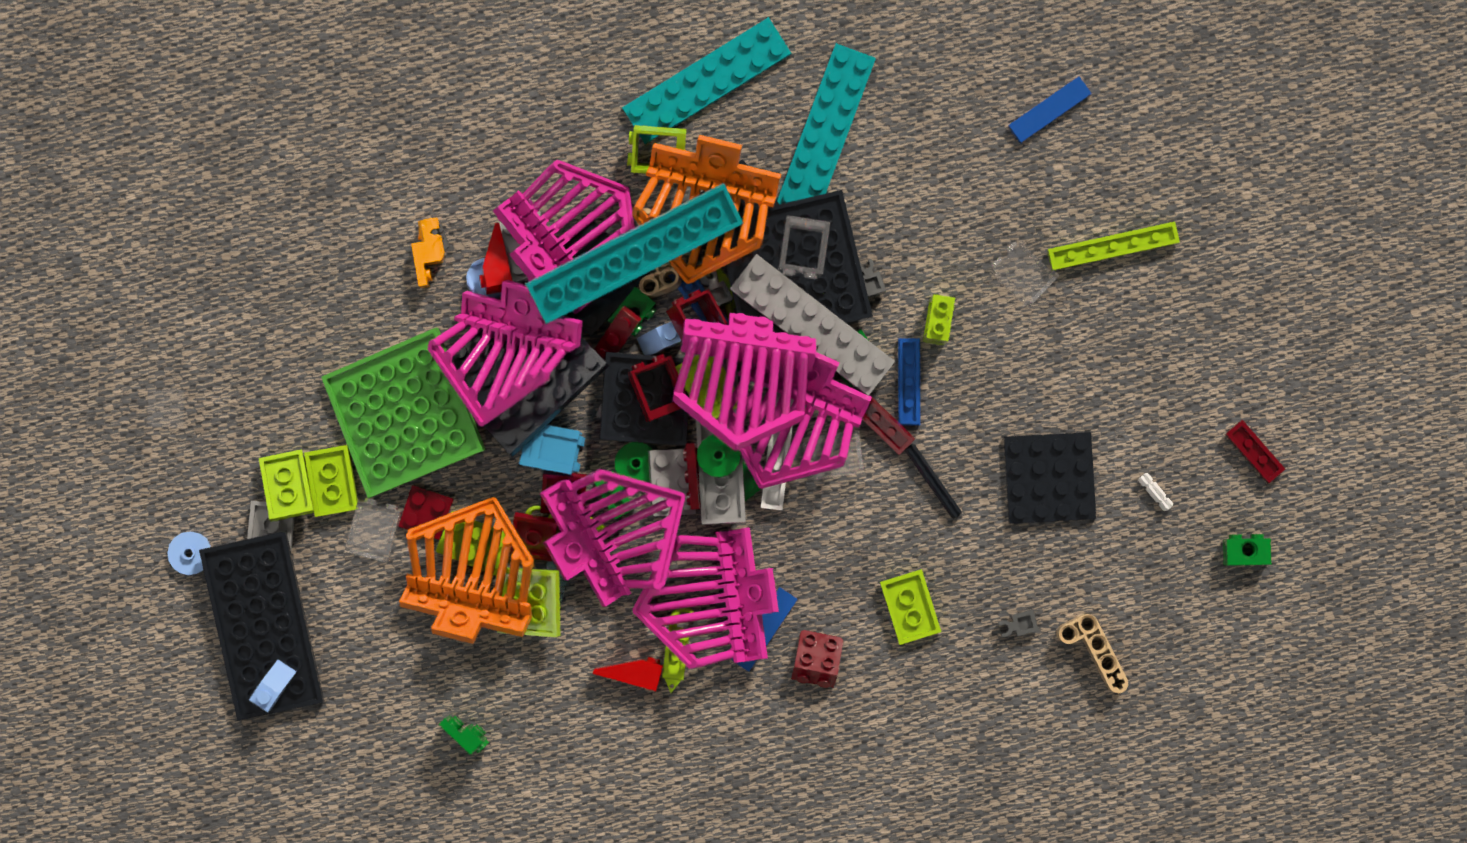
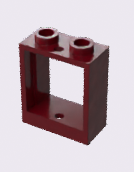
[666,289,728,356]
[627,354,687,422]

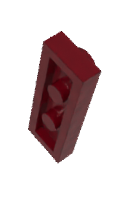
[594,306,642,360]
[862,395,915,455]
[1225,420,1285,484]
[683,443,701,510]

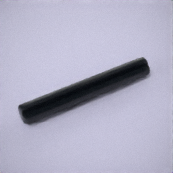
[905,444,962,519]

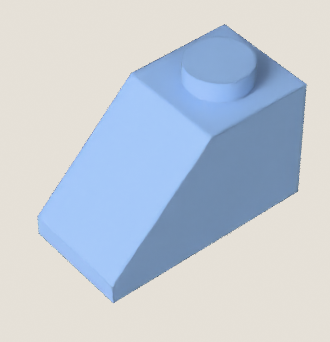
[637,322,682,356]
[249,660,297,712]

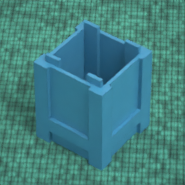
[519,425,586,475]

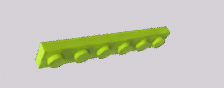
[1047,221,1180,271]

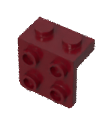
[791,630,843,688]

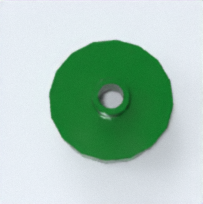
[697,435,741,478]
[615,442,653,482]

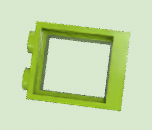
[627,125,687,174]
[923,294,955,346]

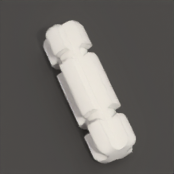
[1138,473,1173,511]

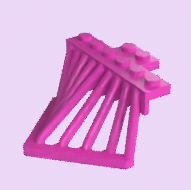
[493,159,635,315]
[428,280,582,426]
[673,313,816,451]
[727,352,872,489]
[540,469,685,607]
[632,528,779,669]

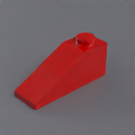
[479,222,513,295]
[592,656,663,691]

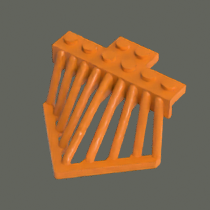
[632,135,781,284]
[399,497,534,644]

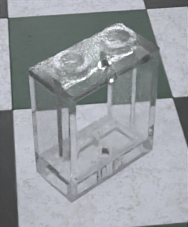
[778,215,830,279]

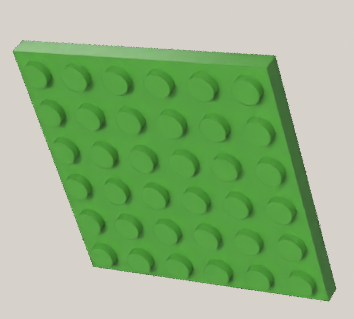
[321,328,486,498]

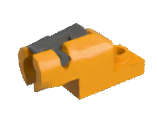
[411,218,449,289]

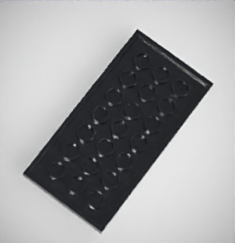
[199,531,324,721]

